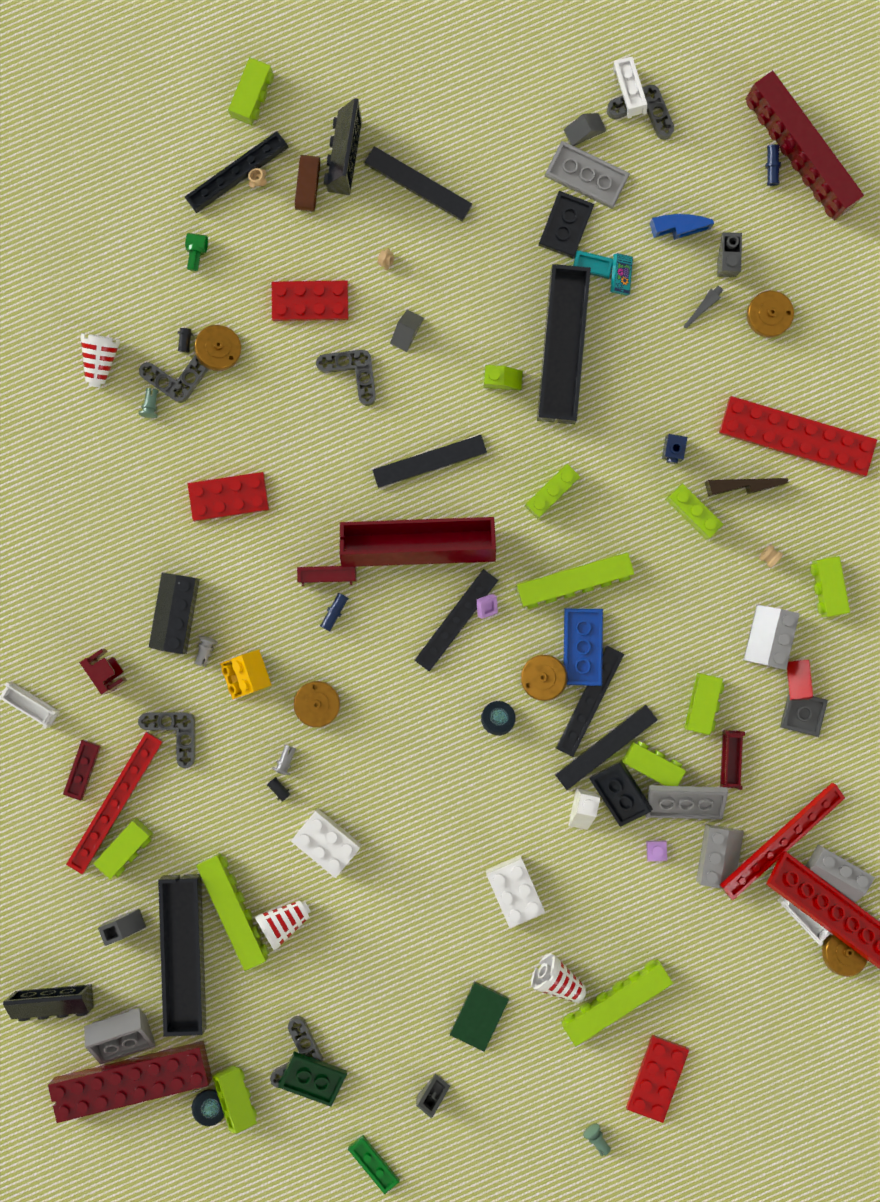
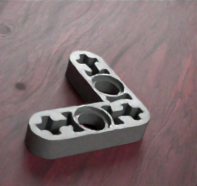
[607,85,674,140]
[316,350,376,406]
[139,355,209,403]
[138,712,196,768]
[270,1016,323,1088]

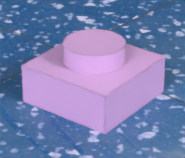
[476,594,498,619]
[646,840,667,862]

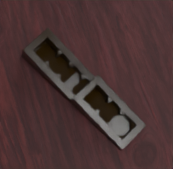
[705,478,789,497]

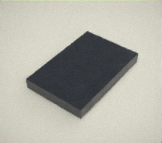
[538,191,594,259]
[589,760,653,827]

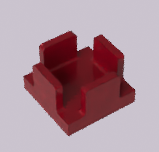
[79,649,127,695]

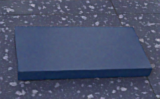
[564,608,603,686]

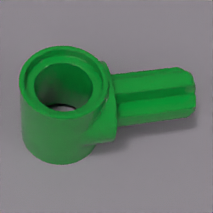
[185,233,208,271]

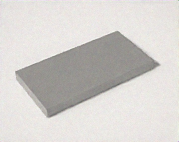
[545,141,630,209]
[645,785,728,820]

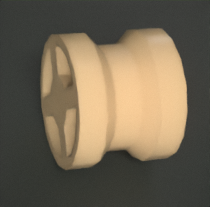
[759,544,783,568]

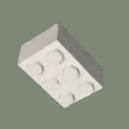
[291,808,362,878]
[486,855,545,928]

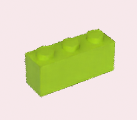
[228,57,274,125]
[525,464,580,519]
[665,483,724,539]
[810,556,850,617]
[684,673,724,735]
[622,741,686,786]
[93,818,153,879]
[212,1065,257,1134]

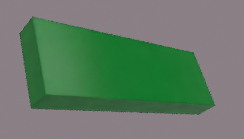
[348,1135,400,1194]

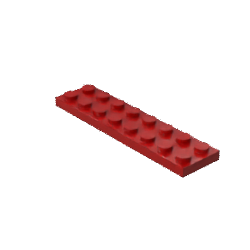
[719,396,877,477]
[766,851,880,969]

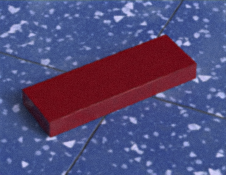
[63,739,101,801]

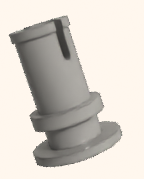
[194,636,218,667]
[272,745,296,775]

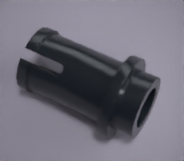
[177,328,193,353]
[267,777,291,802]

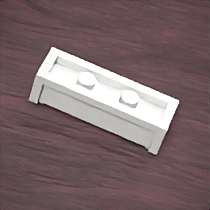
[613,57,647,118]
[0,681,60,729]
[777,896,833,946]

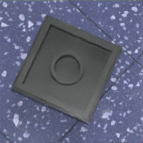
[780,693,828,737]

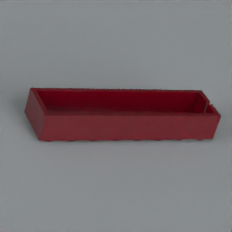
[745,70,864,221]
[339,517,496,567]
[48,1040,212,1123]

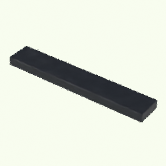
[185,131,289,213]
[365,146,472,222]
[372,435,487,488]
[414,569,499,672]
[556,646,624,757]
[555,705,658,790]

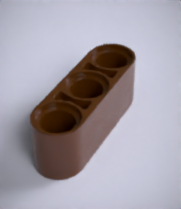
[295,155,321,212]

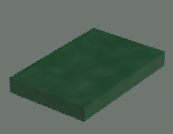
[450,981,509,1052]
[278,1051,347,1107]

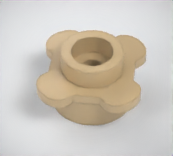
[248,168,267,188]
[378,248,394,270]

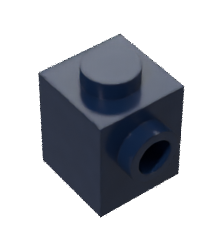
[662,434,688,464]

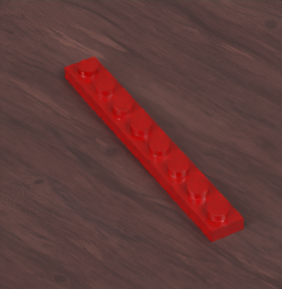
[66,732,164,874]
[720,783,845,901]

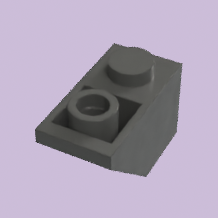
[717,232,742,277]
[98,909,146,946]

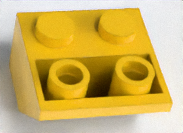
[220,649,272,699]

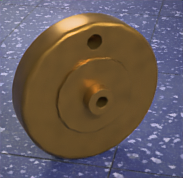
[747,290,794,338]
[194,325,241,371]
[521,655,568,701]
[294,681,340,727]
[822,934,868,977]

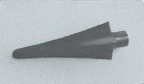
[684,286,723,328]

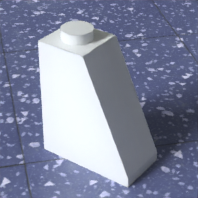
[568,788,600,830]

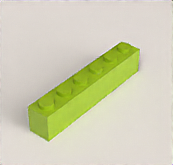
[516,552,634,609]
[196,853,269,971]
[561,959,673,1047]

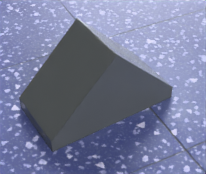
[564,113,606,146]
[390,309,424,352]
[416,1074,450,1118]

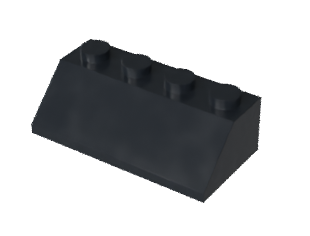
[148,572,200,654]
[3,984,94,1021]

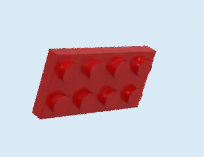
[271,280,349,321]
[187,472,269,522]
[626,1035,689,1123]

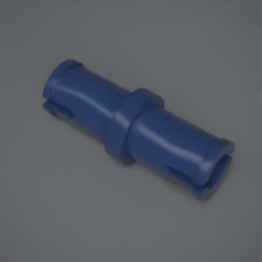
[765,144,781,186]
[320,593,349,632]

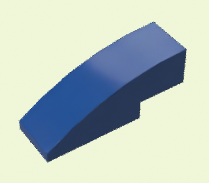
[650,214,714,240]

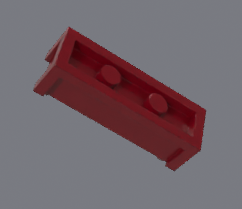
[297,566,357,587]
[720,730,745,790]

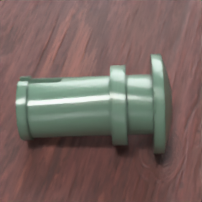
[138,388,158,419]
[583,1123,611,1156]

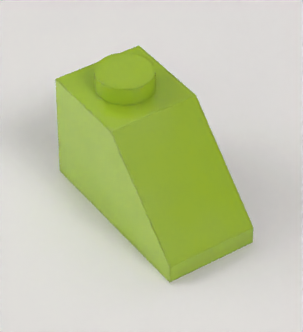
[483,365,523,390]

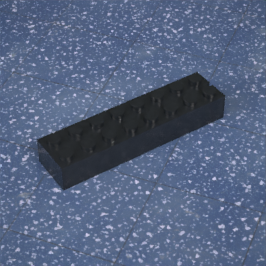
[537,264,591,425]
[158,874,207,1037]

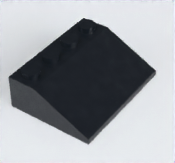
[324,98,362,195]

